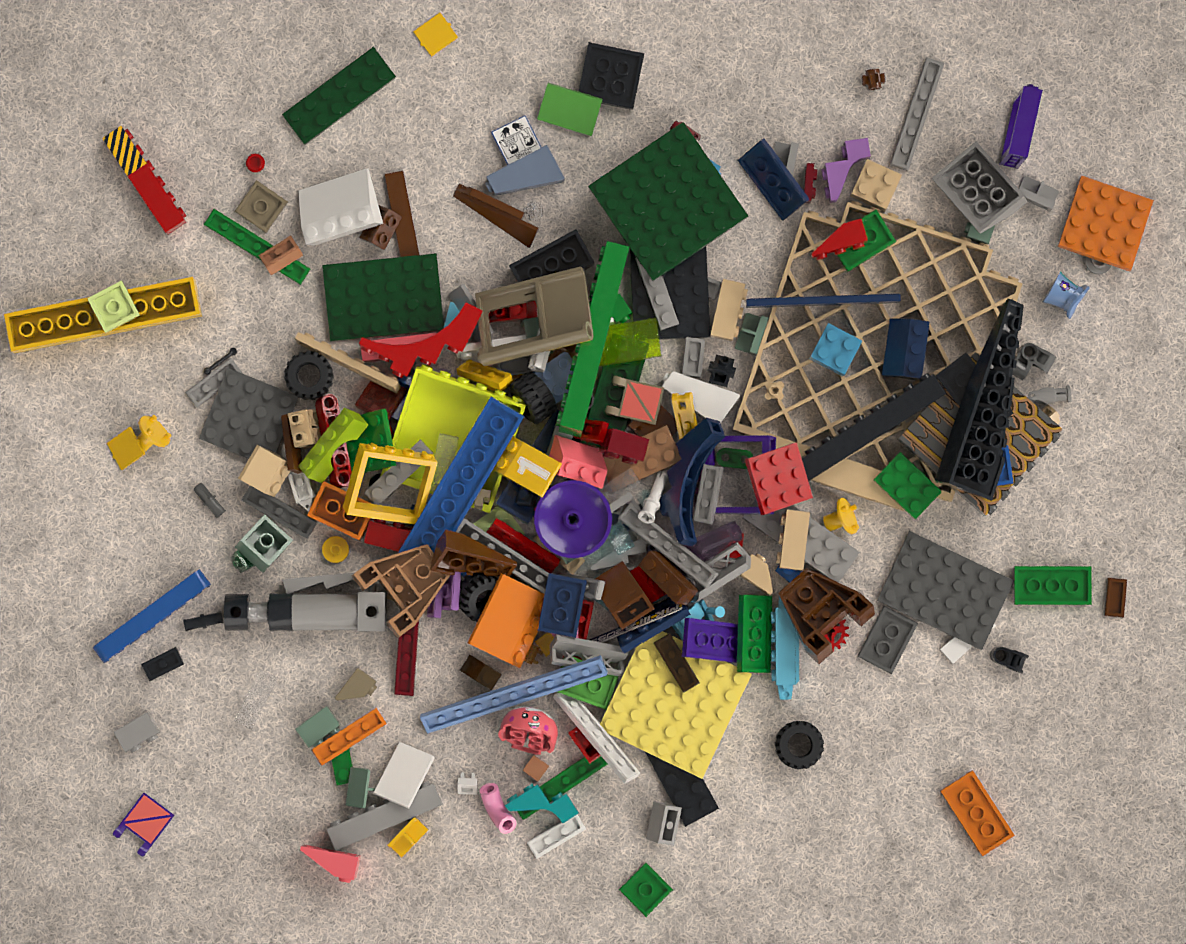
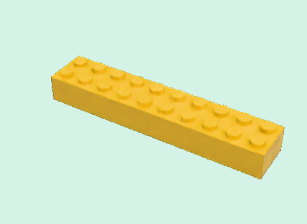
[4,277,203,354]

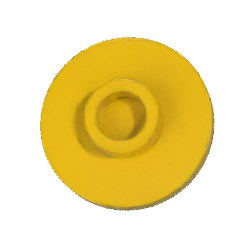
[322,536,349,563]

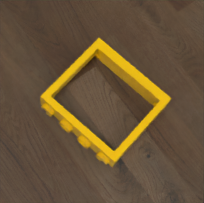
[343,443,437,524]

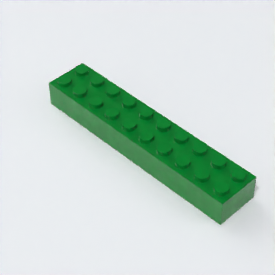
[556,241,629,438]

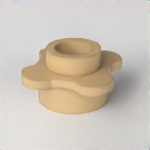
[765,381,784,400]

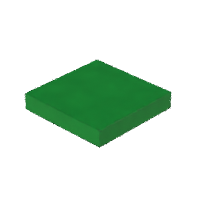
[619,863,673,917]

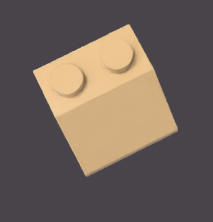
[238,445,290,497]
[740,553,773,596]

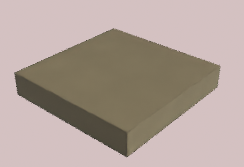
[235,180,288,233]

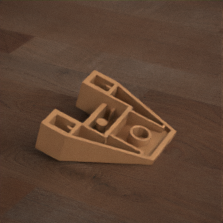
[351,544,450,638]

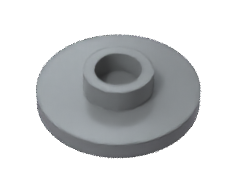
[1085,257,1112,274]

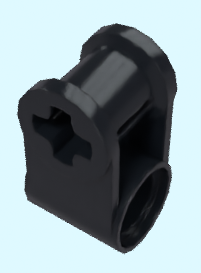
[990,646,1029,674]

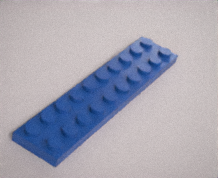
[398,396,525,553]

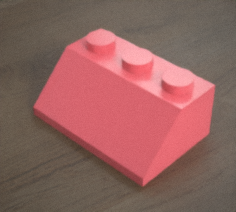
[549,435,607,489]

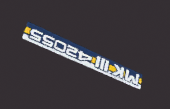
[589,604,682,643]

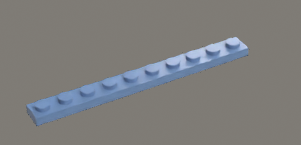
[420,655,608,734]

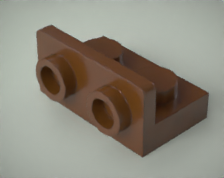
[359,205,402,250]

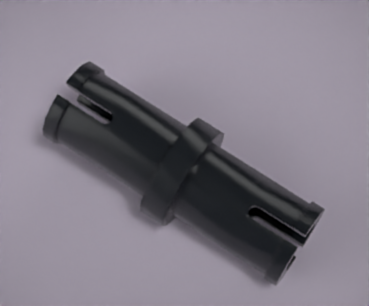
[183,611,224,631]

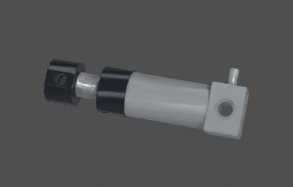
[224,582,387,632]

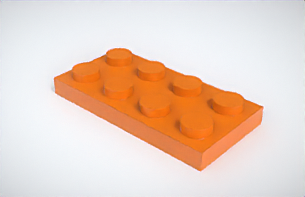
[940,770,1015,856]

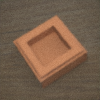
[523,755,549,781]

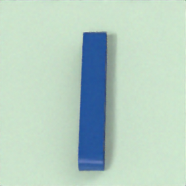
[93,569,211,663]

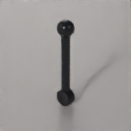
[203,348,237,375]

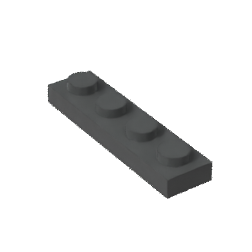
[242,486,318,539]

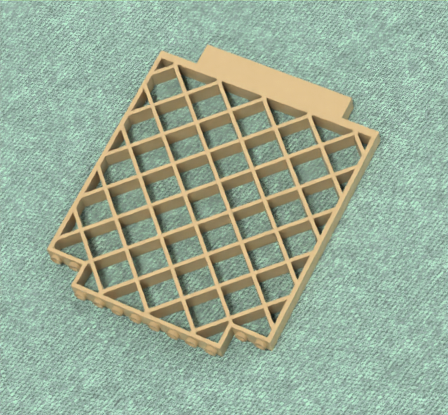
[732,201,1023,512]

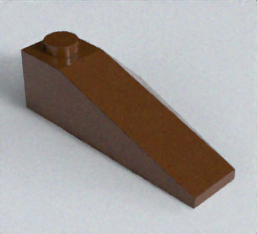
[430,530,517,576]

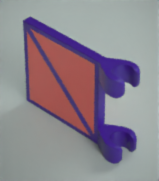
[113,793,175,857]

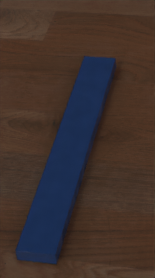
[745,294,901,308]

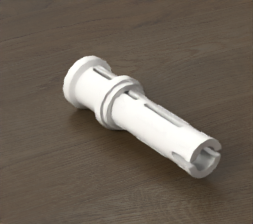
[638,471,669,524]

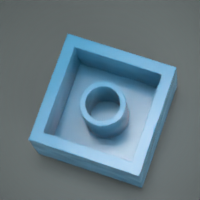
[809,323,862,377]

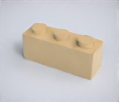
[710,279,748,341]
[776,510,810,571]

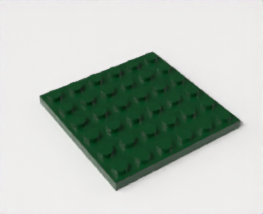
[588,122,749,282]

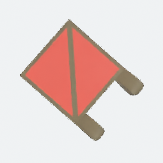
[605,376,664,425]

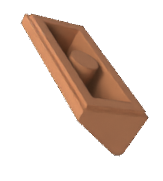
[259,236,303,275]

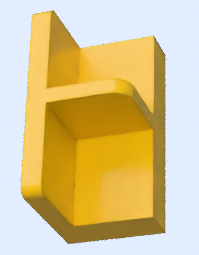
[387,817,429,858]

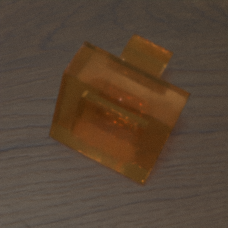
[524,644,543,665]

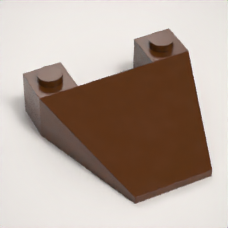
[778,568,875,664]

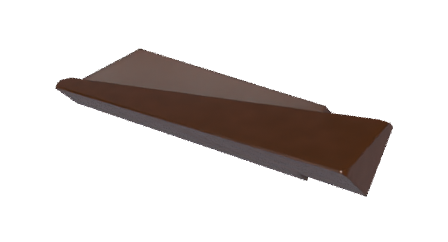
[453,184,539,248]

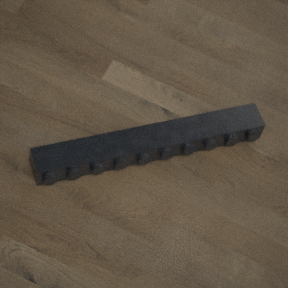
[801,373,946,482]

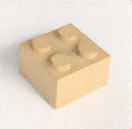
[850,159,902,212]

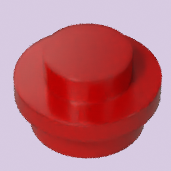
[246,153,265,173]

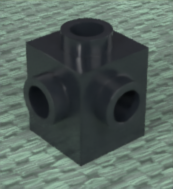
[708,354,736,387]

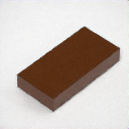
[1104,578,1127,618]

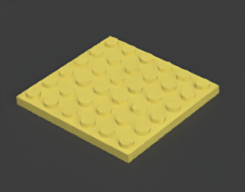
[600,631,752,779]

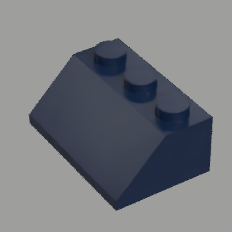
[882,318,930,381]

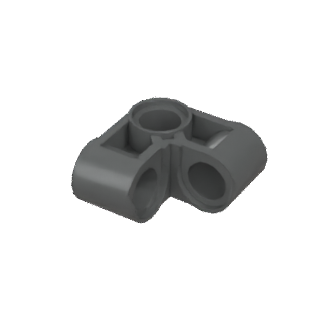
[1013,343,1057,381]

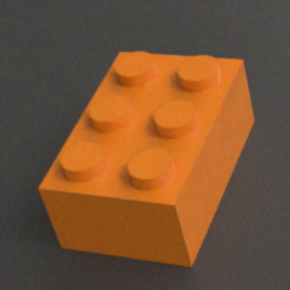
[307,481,372,541]

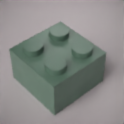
[235,515,293,573]

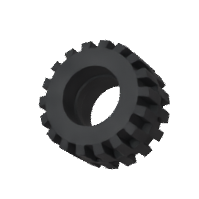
[284,351,334,400]
[509,372,557,424]
[459,573,498,622]
[775,721,824,769]

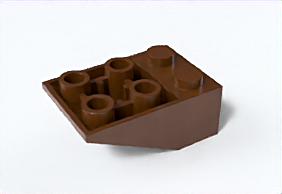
[595,561,655,630]

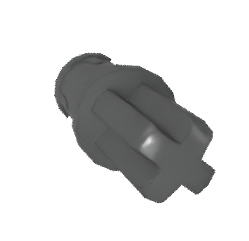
[194,483,226,518]

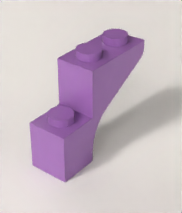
[821,138,871,203]

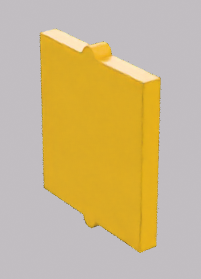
[413,13,458,57]
[107,427,146,470]

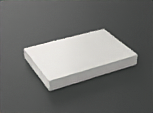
[374,742,434,809]

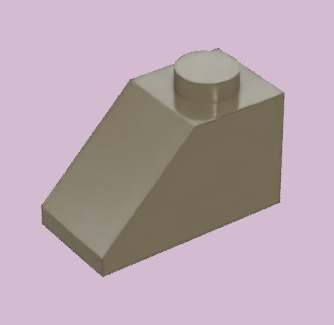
[334,668,377,701]

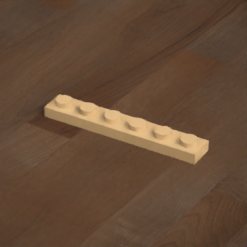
[295,332,401,393]

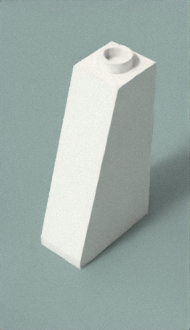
[661,371,740,423]

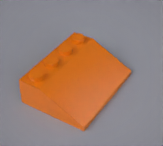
[467,573,544,668]

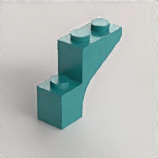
[505,783,579,824]

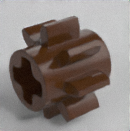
[862,69,885,90]

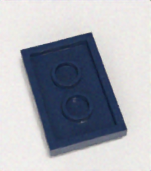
[538,573,587,638]

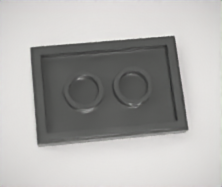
[857,605,918,674]

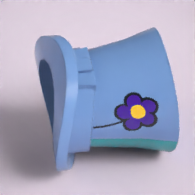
[1042,271,1090,319]

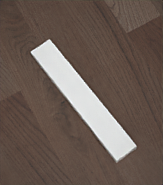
[553,692,640,784]

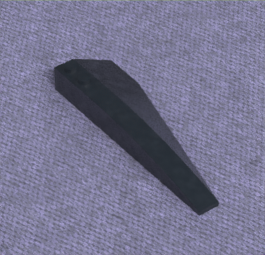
[935,298,1024,501]

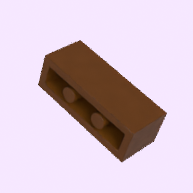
[638,551,698,605]

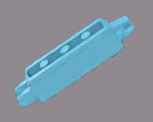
[771,596,799,700]

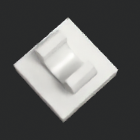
[458,772,477,795]

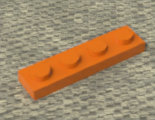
[311,708,387,766]

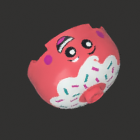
[498,707,558,755]

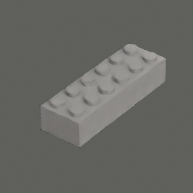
[742,499,860,583]

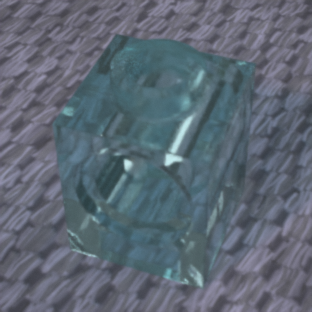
[607,521,635,555]

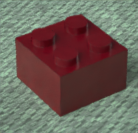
[598,428,650,465]

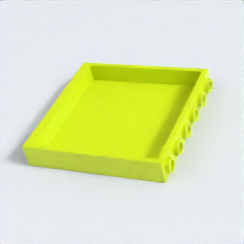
[381,364,526,513]

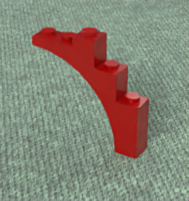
[359,302,483,378]

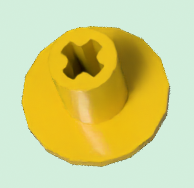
[137,415,171,452]
[823,498,859,535]

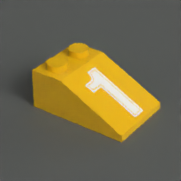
[493,436,562,498]

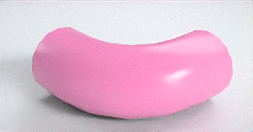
[480,783,516,834]

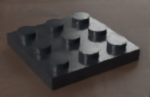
[578,42,645,110]

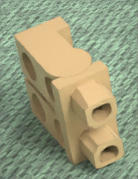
[288,409,321,449]

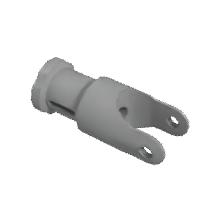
[1027,386,1071,404]

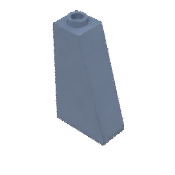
[485,145,565,196]

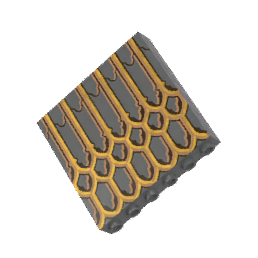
[897,352,1062,516]

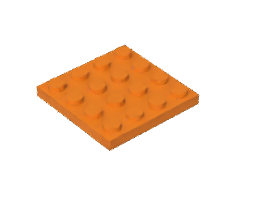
[1058,175,1154,272]

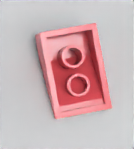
[300,844,361,883]

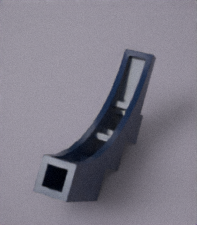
[659,417,725,547]

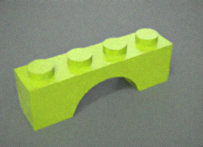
[298,407,368,483]

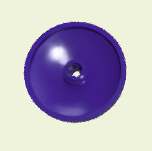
[534,480,612,558]

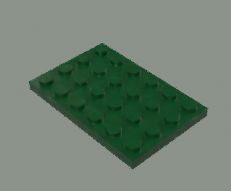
[322,253,444,341]

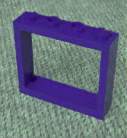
[999,84,1043,169]
[702,435,776,514]

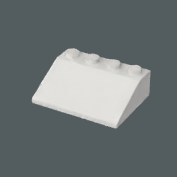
[299,168,383,245]

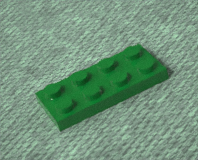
[1014,566,1092,605]
[737,595,773,673]

